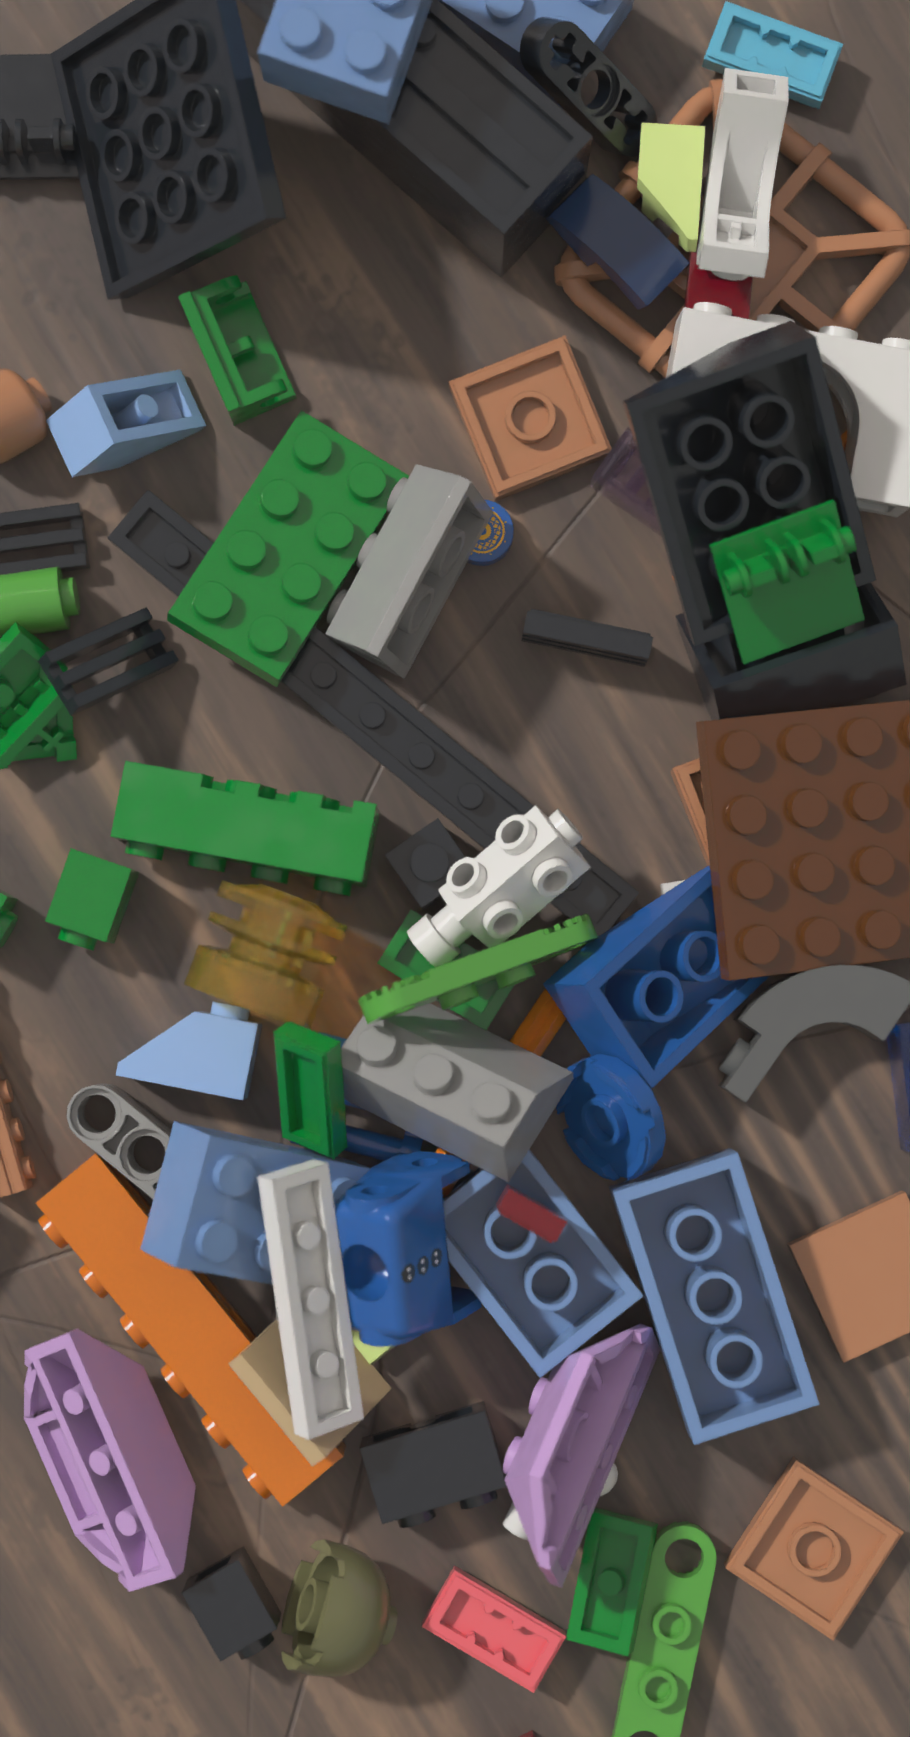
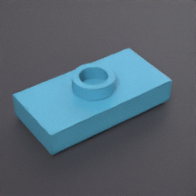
[702,1,843,109]

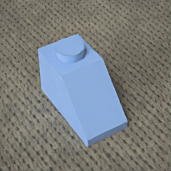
[46,369,206,477]
[116,1001,263,1100]

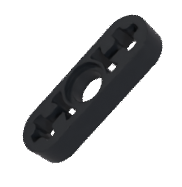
[520,17,657,157]

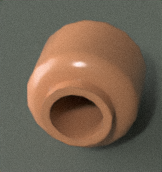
[0,368,52,464]

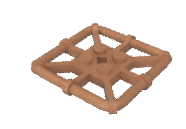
[554,79,910,378]

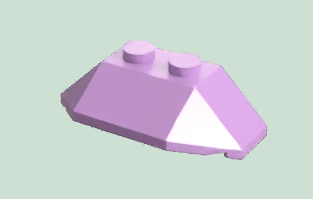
[503,1324,660,1588]
[24,1329,196,1592]

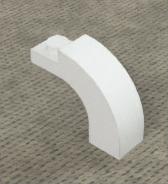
[696,68,789,280]

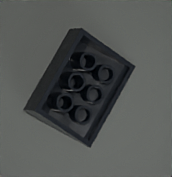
[623,321,876,646]

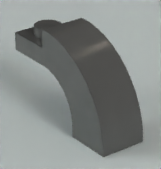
[718,965,910,1103]

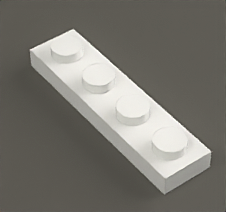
[258,1159,364,1440]

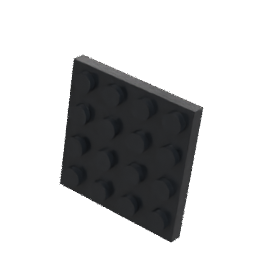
[51,0,286,300]

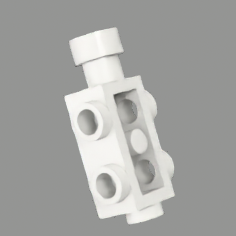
[407,805,591,968]

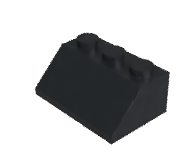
[675,582,907,720]

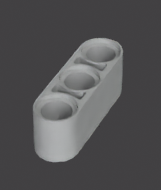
[67,1083,171,1199]

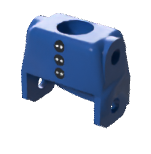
[334,1151,482,1347]

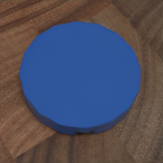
[556,1054,666,1181]

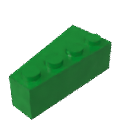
[110,761,380,896]

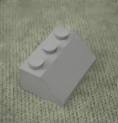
[325,464,494,679]
[341,1003,573,1182]

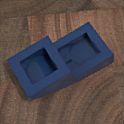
[546,173,689,310]

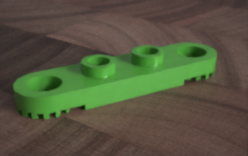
[358,914,598,1025]
[611,1521,717,1737]

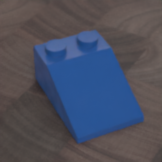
[543,866,769,1089]

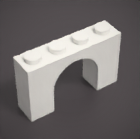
[666,302,910,517]

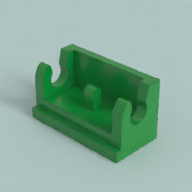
[178,275,297,426]

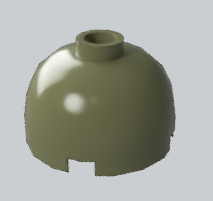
[281,1539,397,1678]

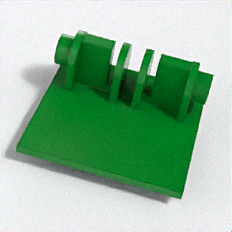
[710,500,865,664]

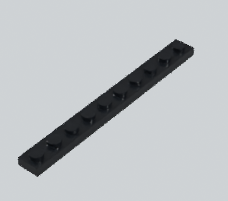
[108,490,639,936]

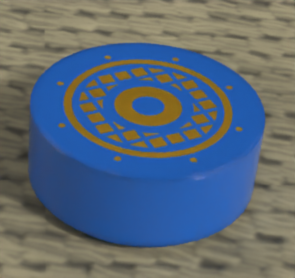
[467,500,514,566]

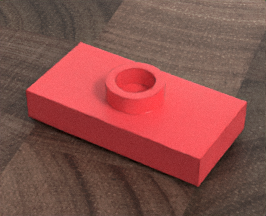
[422,1565,566,1693]

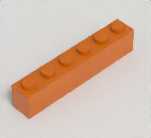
[36,1153,346,1507]

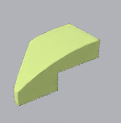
[637,123,705,252]

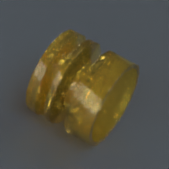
[184,880,349,1030]

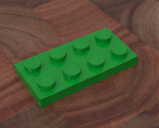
[167,410,409,687]

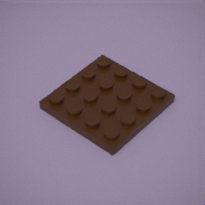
[696,700,910,981]

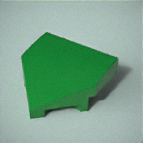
[0,622,77,769]

